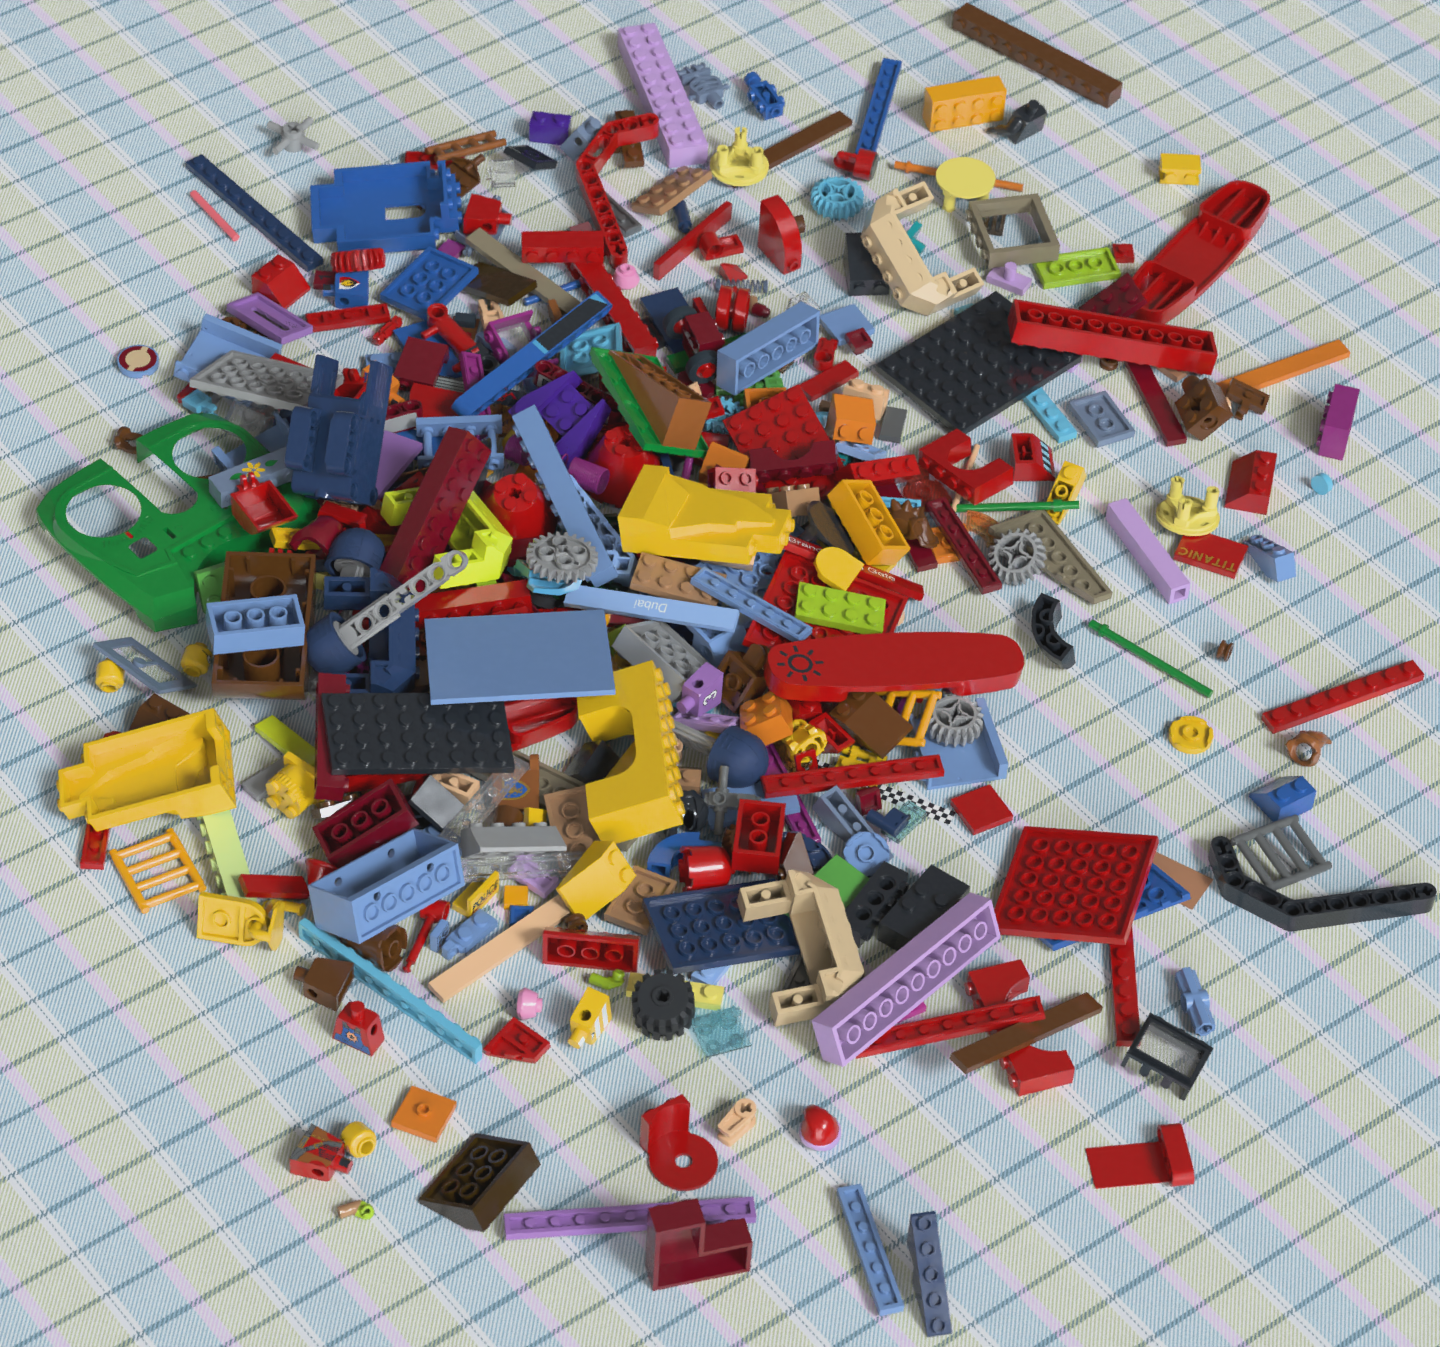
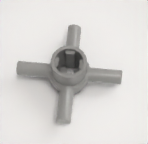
[267,117,319,155]

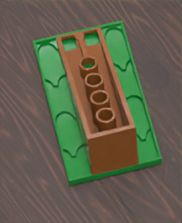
[589,347,712,459]

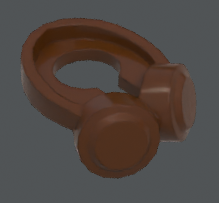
[114,426,143,454]

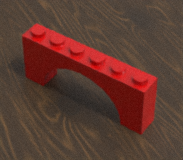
[964,959,1075,1097]

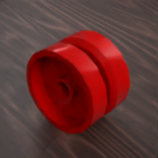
[715,285,750,333]

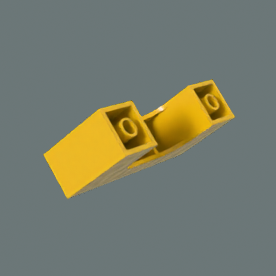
[577,660,685,844]

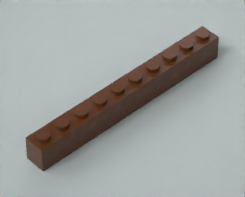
[952,2,1123,109]

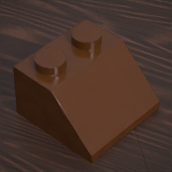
[128,693,190,731]

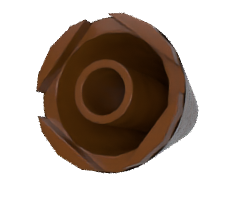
[339,925,407,972]

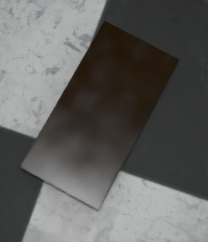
[462,261,538,306]

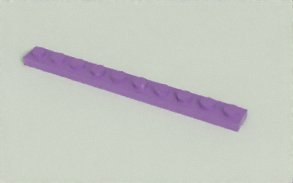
[504,1197,756,1240]

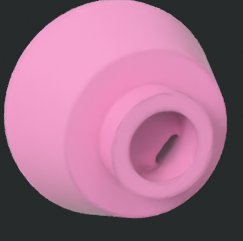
[612,264,639,290]
[517,987,543,1020]

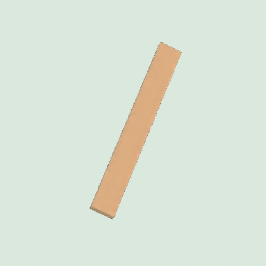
[428,894,572,1003]

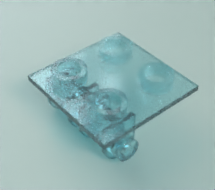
[691,1006,751,1058]

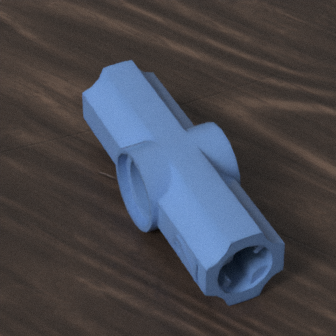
[1175,967,1216,1036]

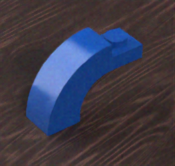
[647,832,722,878]

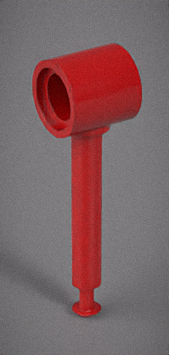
[402,899,450,973]

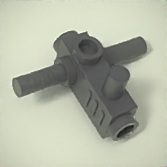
[704,766,761,836]

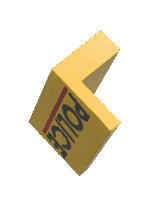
[452,871,499,918]

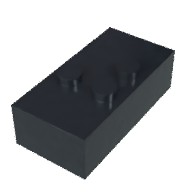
[877,864,970,951]

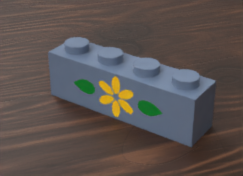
[208,447,293,509]

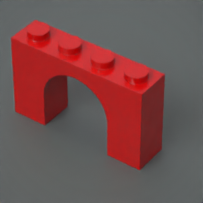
[918,429,1013,506]

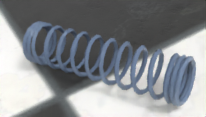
[715,278,768,293]

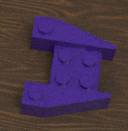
[508,370,611,470]

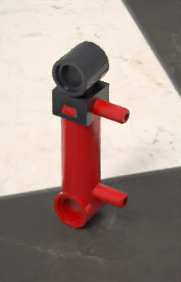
[420,303,498,375]

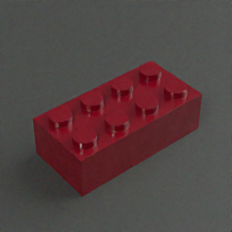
[312,778,419,868]

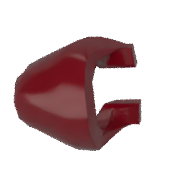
[289,515,343,561]

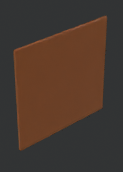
[395,467,429,483]

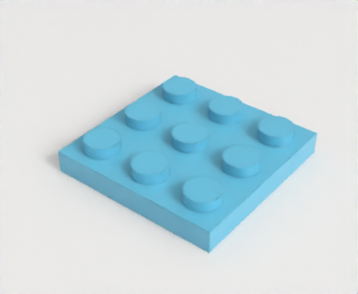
[560,322,623,376]

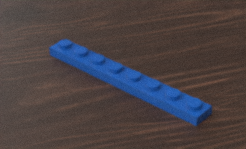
[855,58,902,154]

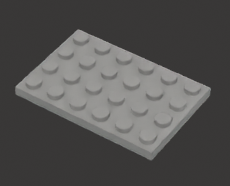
[190,350,344,411]

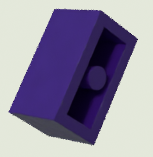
[529,111,572,146]

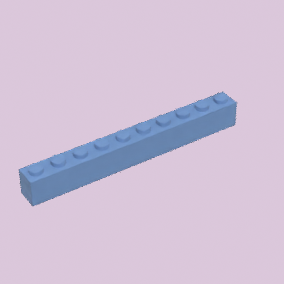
[512,405,619,588]

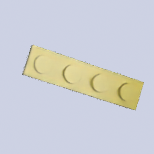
[626,972,724,1011]

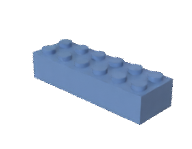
[716,301,820,395]

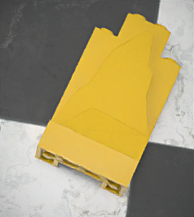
[618,464,795,565]
[56,708,237,832]

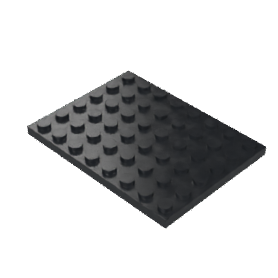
[875,291,1082,434]

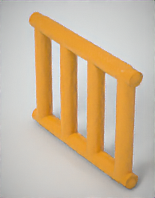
[855,690,942,747]
[109,828,207,914]

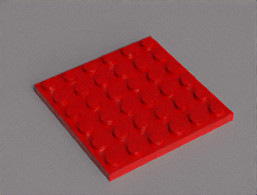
[742,550,909,650]
[994,826,1159,945]

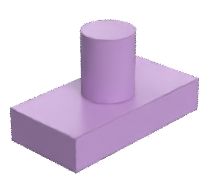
[986,262,1032,296]

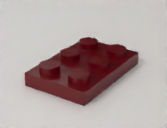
[1078,272,1148,318]

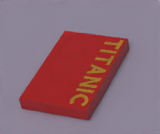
[1173,533,1249,579]

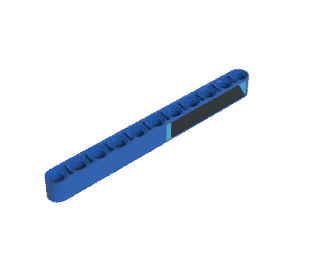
[451,291,613,416]

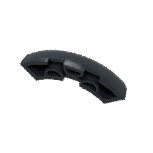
[1031,593,1076,670]

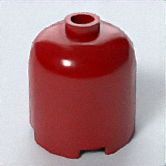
[678,846,735,892]

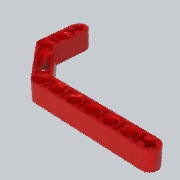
[576,113,659,270]

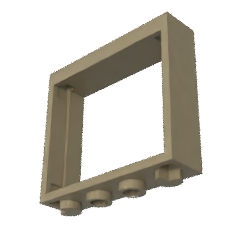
[965,193,1060,269]

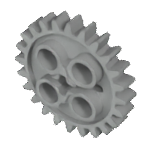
[526,532,598,584]

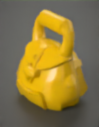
[781,719,827,764]

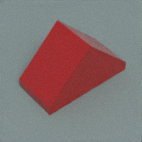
[808,712,855,754]

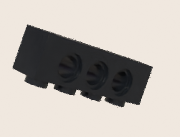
[845,861,909,948]

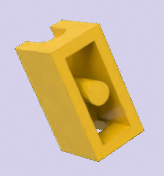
[1158,153,1201,185]

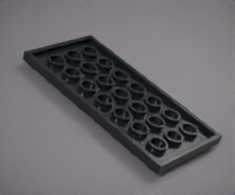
[320,693,515,775]

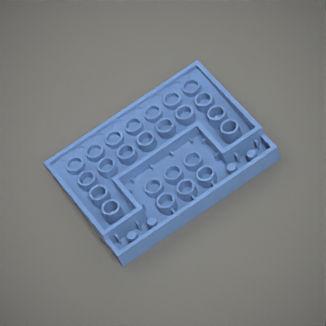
[424,609,616,705]

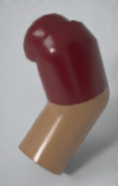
[749,295,771,318]

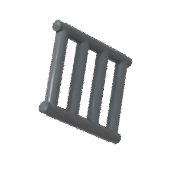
[1230,814,1332,891]

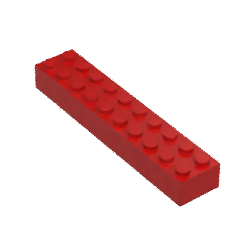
[1008,299,1218,375]

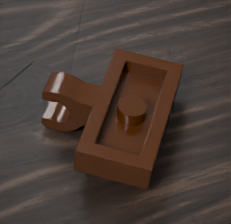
[1225,378,1270,421]

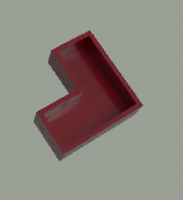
[645,1198,753,1291]

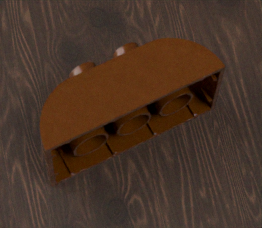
[211,551,316,700]

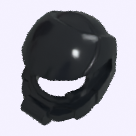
[664,790,709,838]

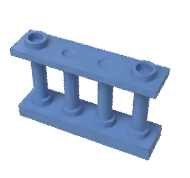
[416,414,504,470]

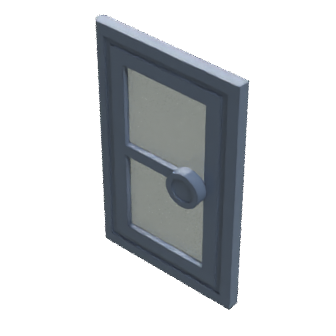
[92,637,197,694]

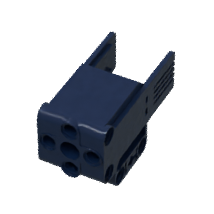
[285,354,393,506]

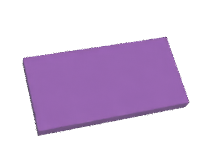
[376,430,423,500]

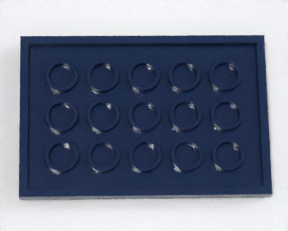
[642,878,801,974]

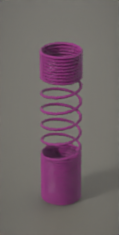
[504,434,610,495]

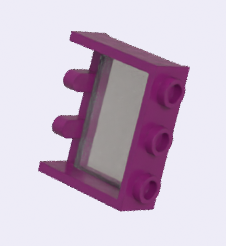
[483,309,559,378]

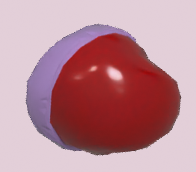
[799,1104,841,1151]

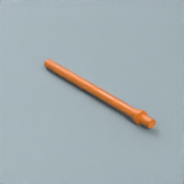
[894,161,1024,192]

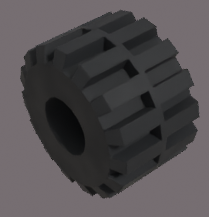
[631,969,695,1041]

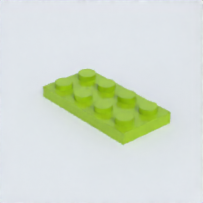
[794,582,886,634]

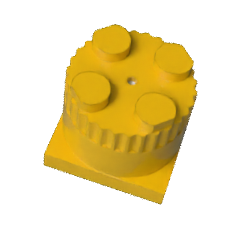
[265,751,325,819]

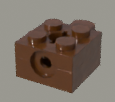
[1174,375,1233,441]
[717,644,770,714]

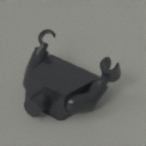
[986,99,1048,145]

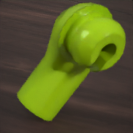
[589,969,625,990]

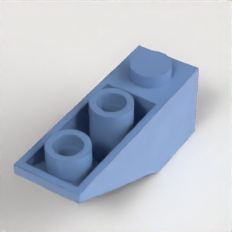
[1242,535,1296,582]

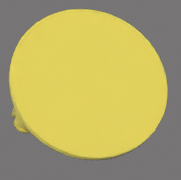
[710,127,769,186]
[936,157,996,212]
[1156,476,1220,536]

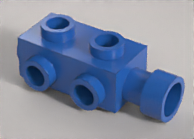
[744,72,785,120]

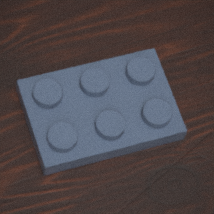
[1068,391,1135,448]

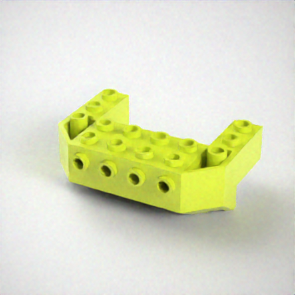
[381,473,513,589]

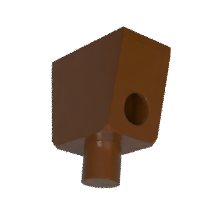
[293,957,354,1012]

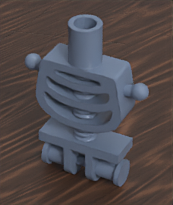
[676,62,730,109]

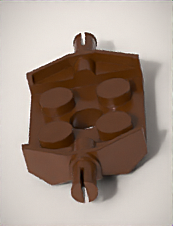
[416,153,486,210]

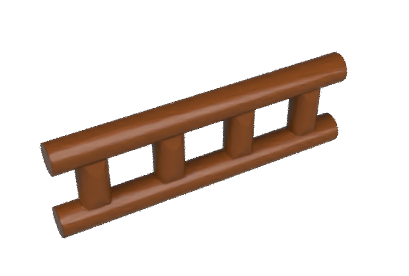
[424,130,507,163]

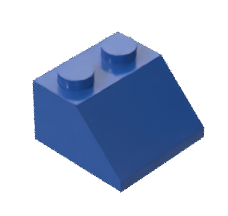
[1249,776,1316,822]

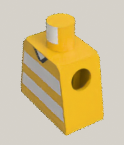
[568,987,612,1049]

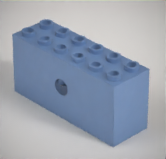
[308,828,465,944]

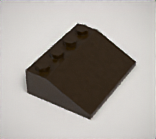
[418,1133,541,1232]

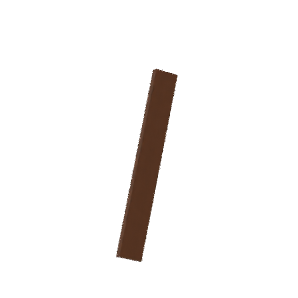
[731,110,853,188]
[949,992,1103,1074]

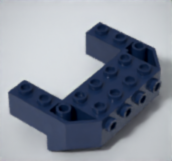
[324,568,420,693]

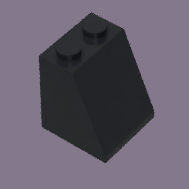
[843,232,890,296]

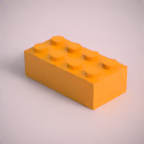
[922,75,1007,132]
[827,479,911,565]

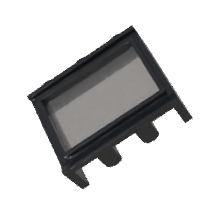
[1121,1012,1214,1101]

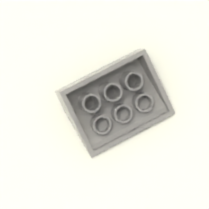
[612,620,713,703]

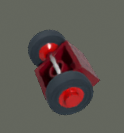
[663,306,725,384]

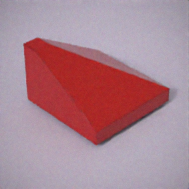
[719,263,748,285]

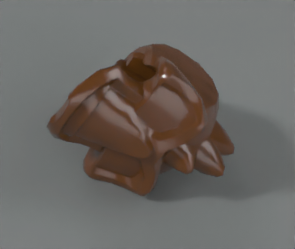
[887,499,939,548]

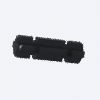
[641,317,665,349]

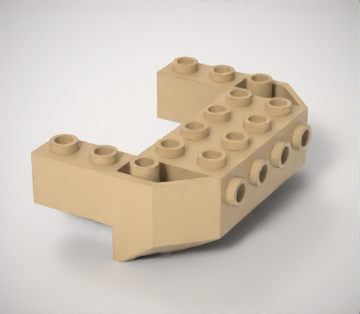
[861,181,985,316]
[737,870,865,1027]

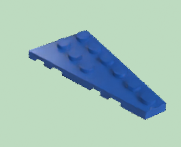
[1038,862,1191,951]

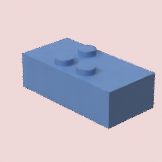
[206,594,305,655]

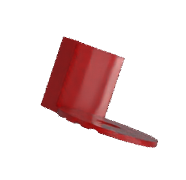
[640,1094,718,1191]

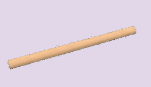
[951,444,980,513]

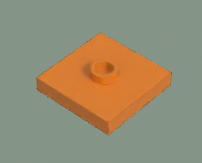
[391,1086,457,1143]

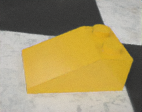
[556,841,636,920]

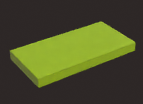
[1032,247,1121,290]

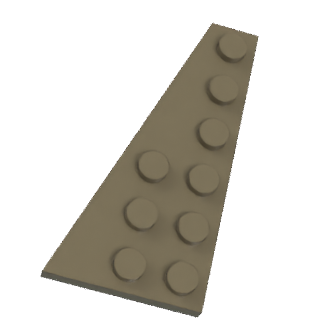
[988,510,1113,605]

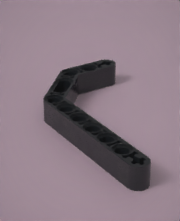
[1208,836,1437,932]

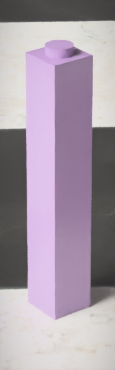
[1105,498,1191,604]

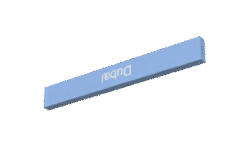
[563,585,740,633]

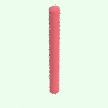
[190,190,240,241]

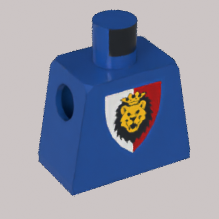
[323,270,369,309]

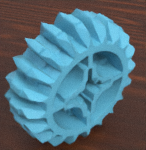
[810,175,864,221]

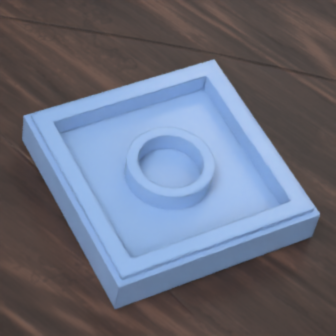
[836,441,886,461]

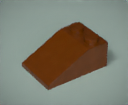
[829,692,913,759]

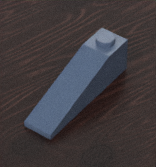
[812,785,894,860]

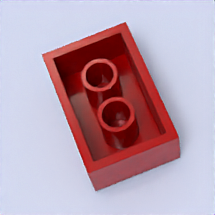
[731,799,786,875]

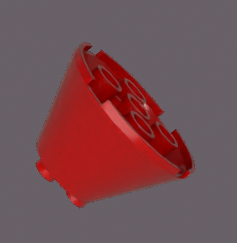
[584,424,662,508]
[478,473,558,540]

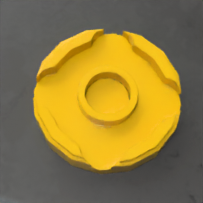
[1168,716,1214,754]

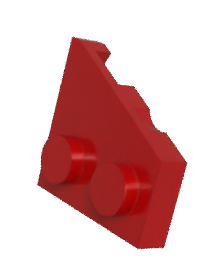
[483,1017,551,1064]

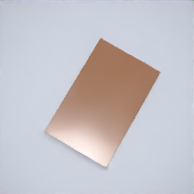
[1153,852,1213,910]

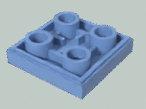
[819,304,875,346]

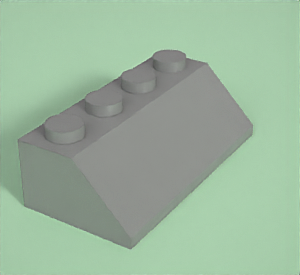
[460,822,567,858]

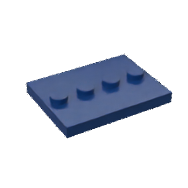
[380,246,479,321]

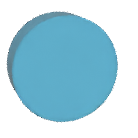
[1311,473,1333,495]

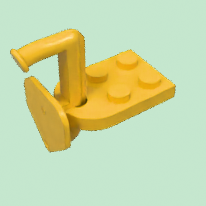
[197,891,306,951]

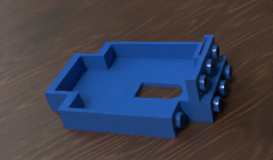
[310,160,463,253]

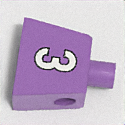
[676,662,724,717]

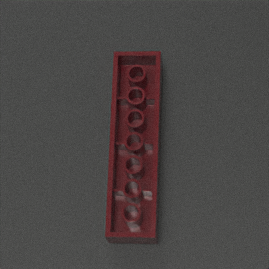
[379,426,491,592]

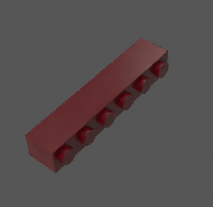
[314,673,350,801]

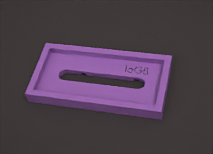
[226,292,313,345]

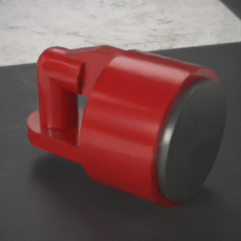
[834,148,879,181]

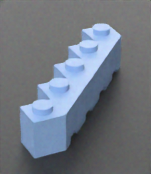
[570,475,638,587]

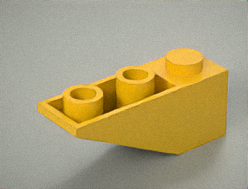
[1045,461,1086,525]

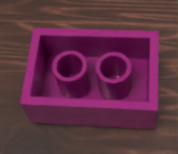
[1316,384,1360,461]

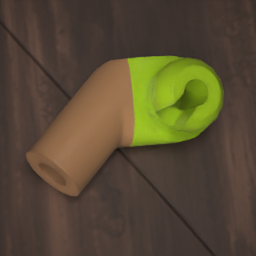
[337,1200,374,1220]

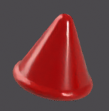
[305,858,339,896]

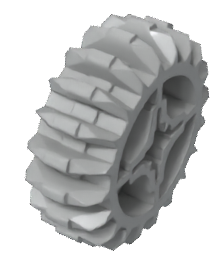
[988,527,1047,586]
[926,693,984,748]

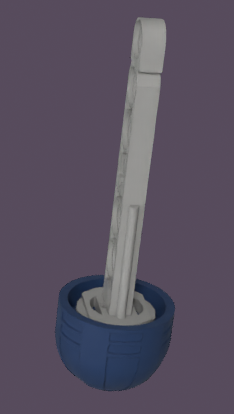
[308,528,386,698]
[306,550,468,673]
[672,720,769,788]

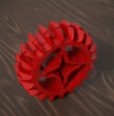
[330,248,386,273]

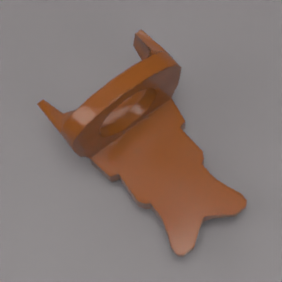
[1285,730,1332,767]

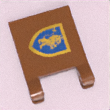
[493,754,540,812]

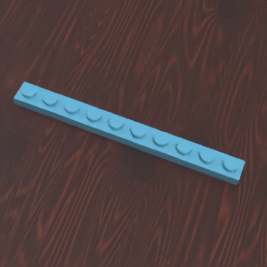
[954,303,1077,444]
[298,918,482,1064]

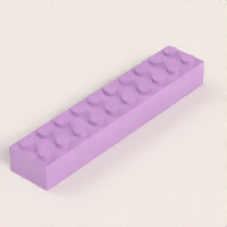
[617,23,708,168]
[812,892,1001,1067]

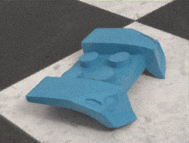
[507,559,582,595]

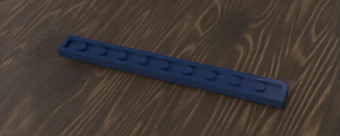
[185,154,324,273]

